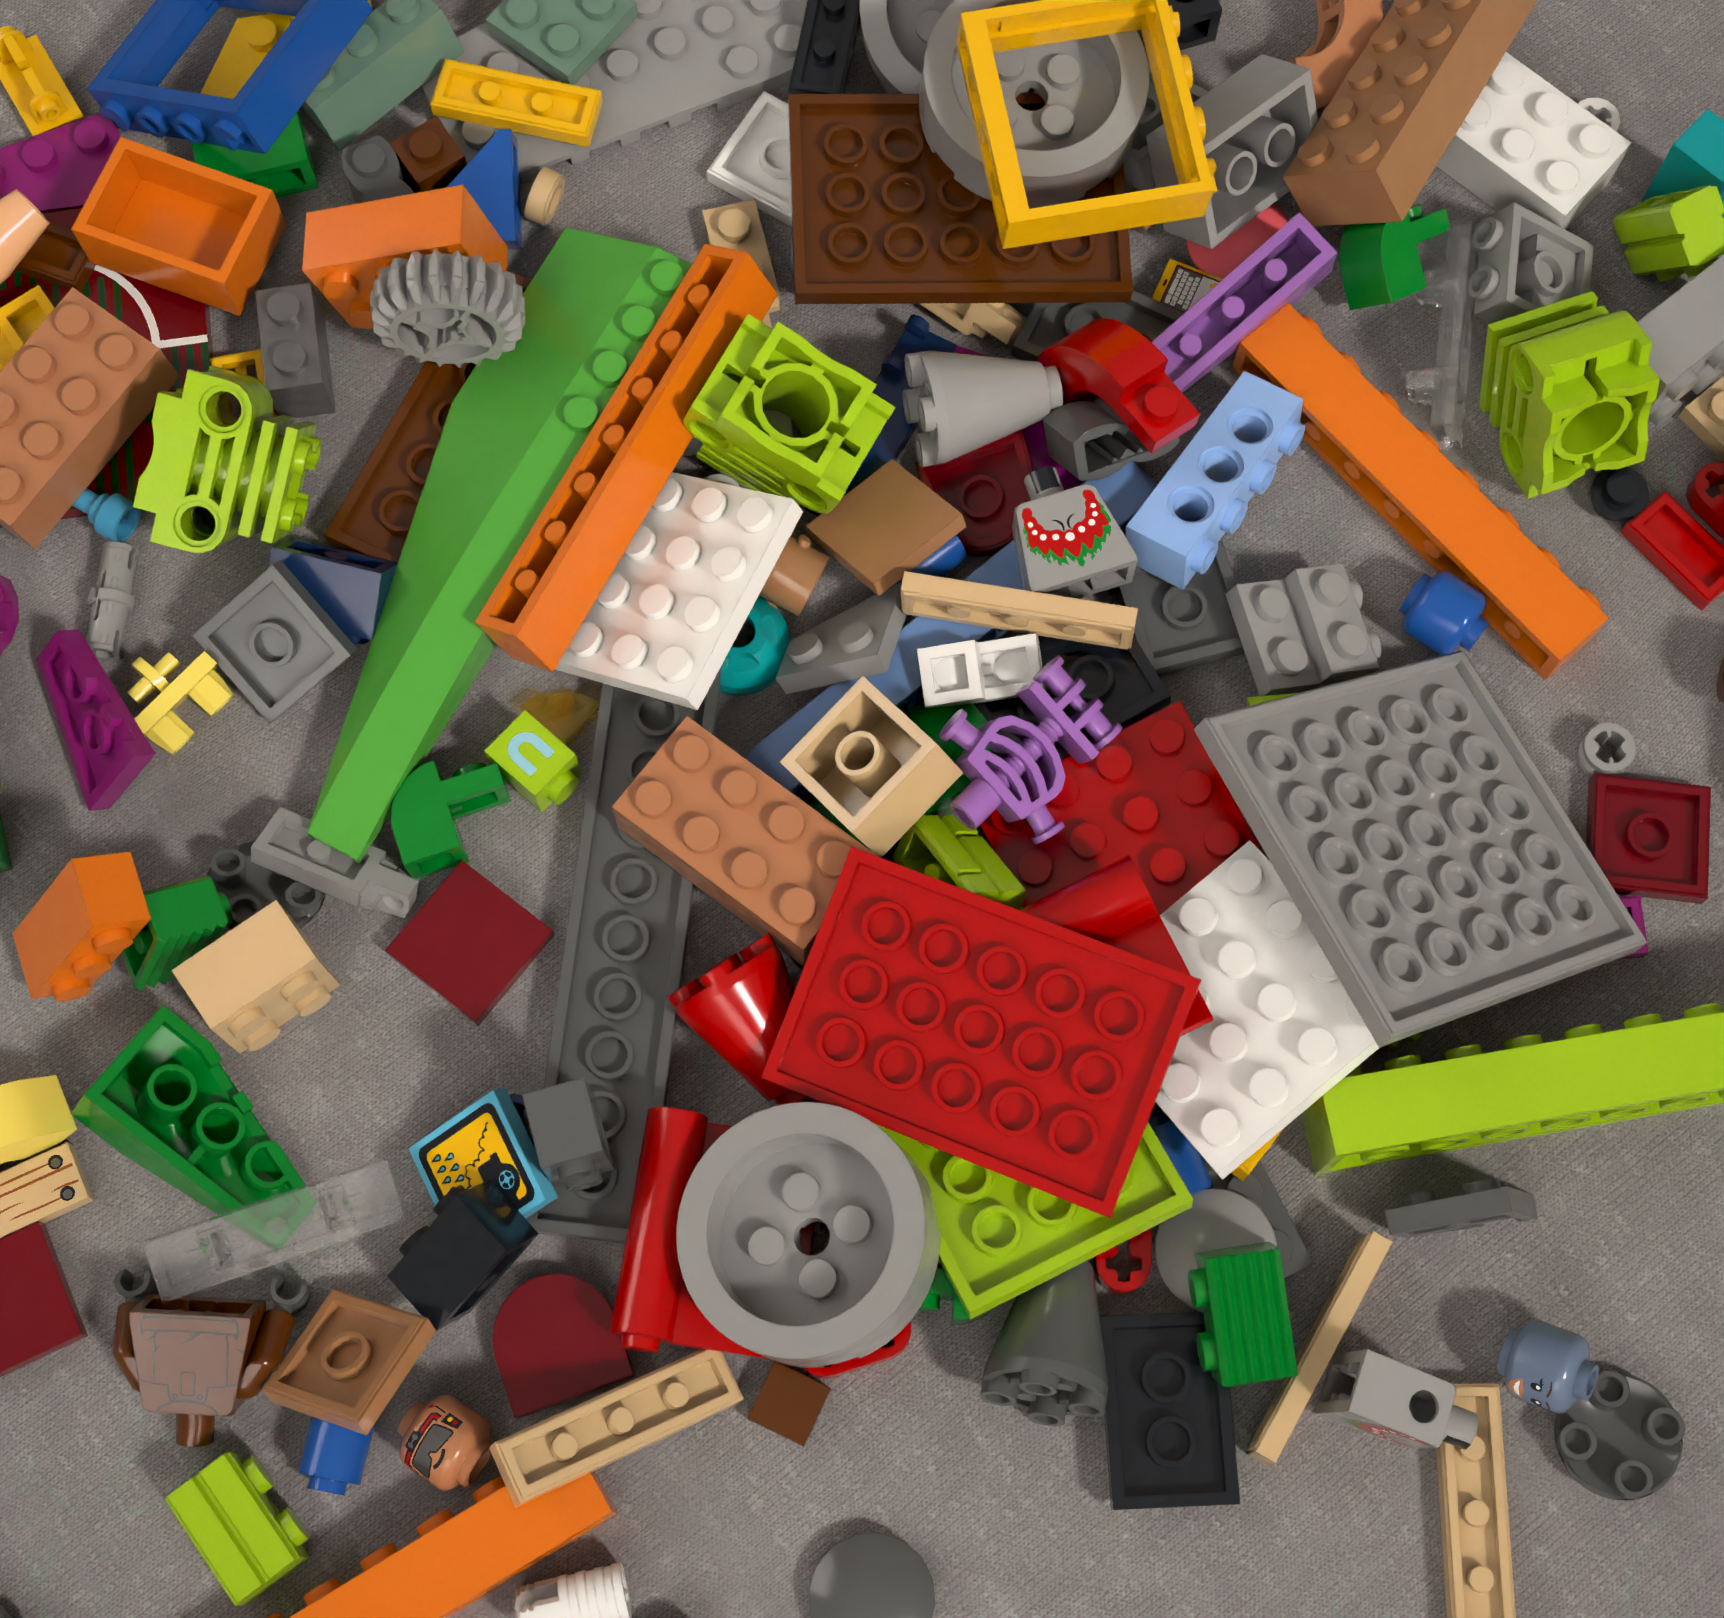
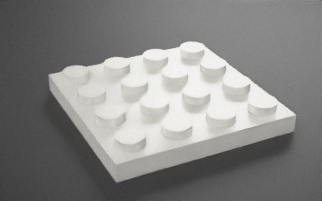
[555,472,803,710]
[1156,840,1379,1180]

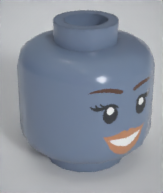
[1497,1320,1599,1414]

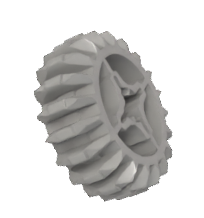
[370,249,525,368]

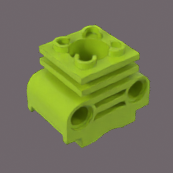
[1479,291,1660,499]
[683,314,896,514]
[133,366,322,553]

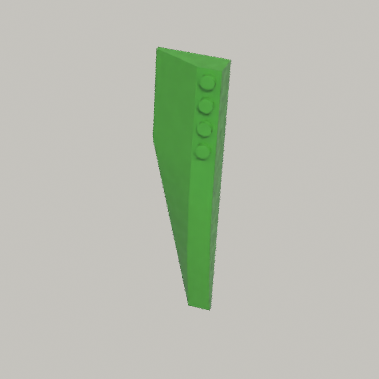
[307,227,692,863]

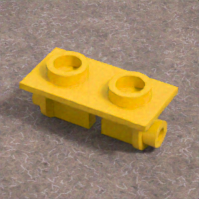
[0,26,84,136]

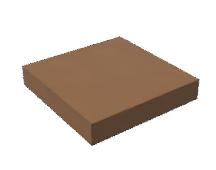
[806,459,966,596]
[262,1288,436,1436]

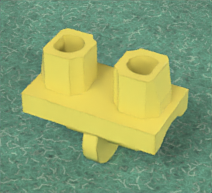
[126,651,233,756]

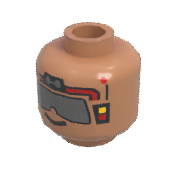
[397,1394,493,1491]

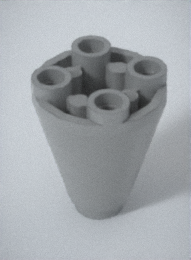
[902,350,1063,467]

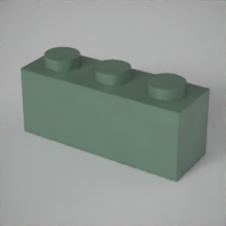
[302,0,465,151]

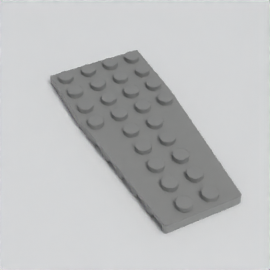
[419,0,865,184]

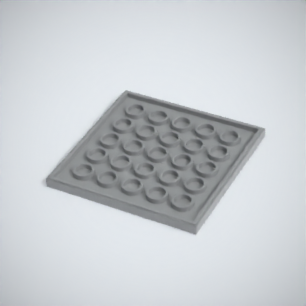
[1194,650,1647,1048]

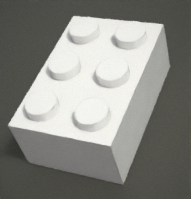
[1437,52,1631,230]

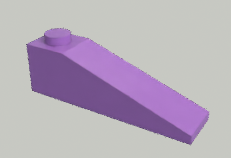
[1152,212,1337,393]

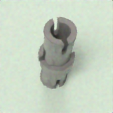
[85,541,140,661]

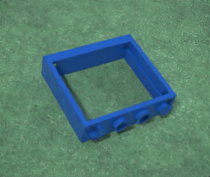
[86,0,373,154]

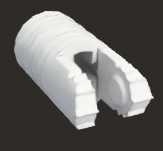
[513,1562,632,1618]

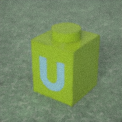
[484,710,582,813]

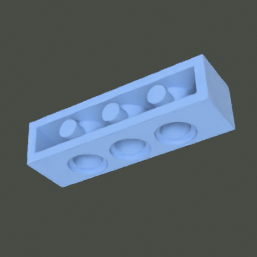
[1125,371,1305,590]

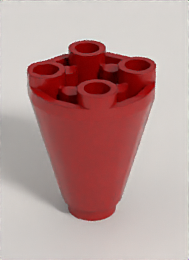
[667,933,808,1106]

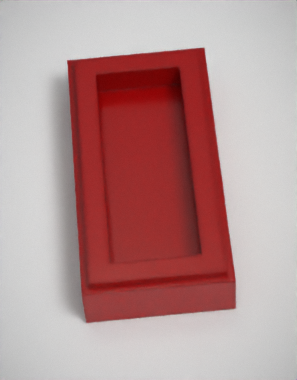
[1620,491,1724,611]

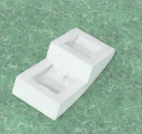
[917,633,1046,708]

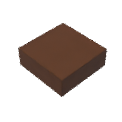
[747,1361,831,1447]

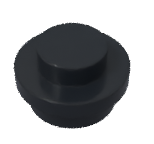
[1590,467,1649,521]

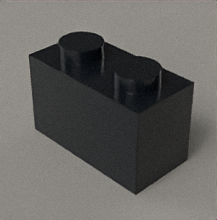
[388,1179,539,1331]

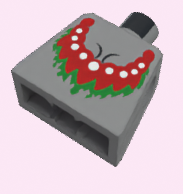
[1012,467,1138,599]
[1314,1349,1478,1450]

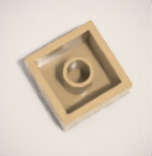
[780,676,963,858]
[171,900,340,1054]

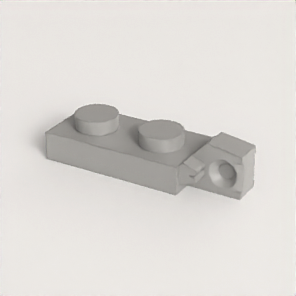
[251,807,419,918]

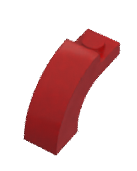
[1036,318,1200,454]

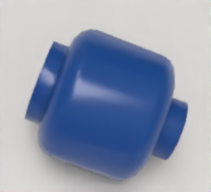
[1398,571,1489,656]

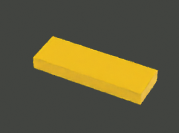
[430,59,603,147]

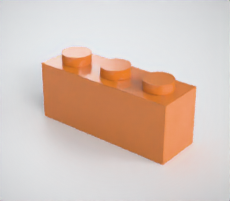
[12,852,151,1002]

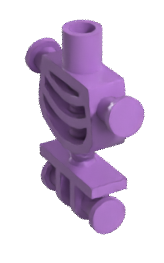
[939,655,1122,845]

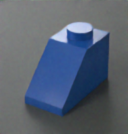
[447,129,522,250]

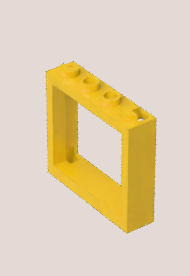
[956,0,1218,249]

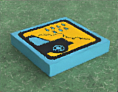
[408,1088,558,1219]

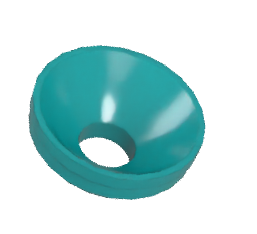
[720,597,791,696]

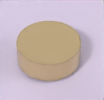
[524,167,565,226]

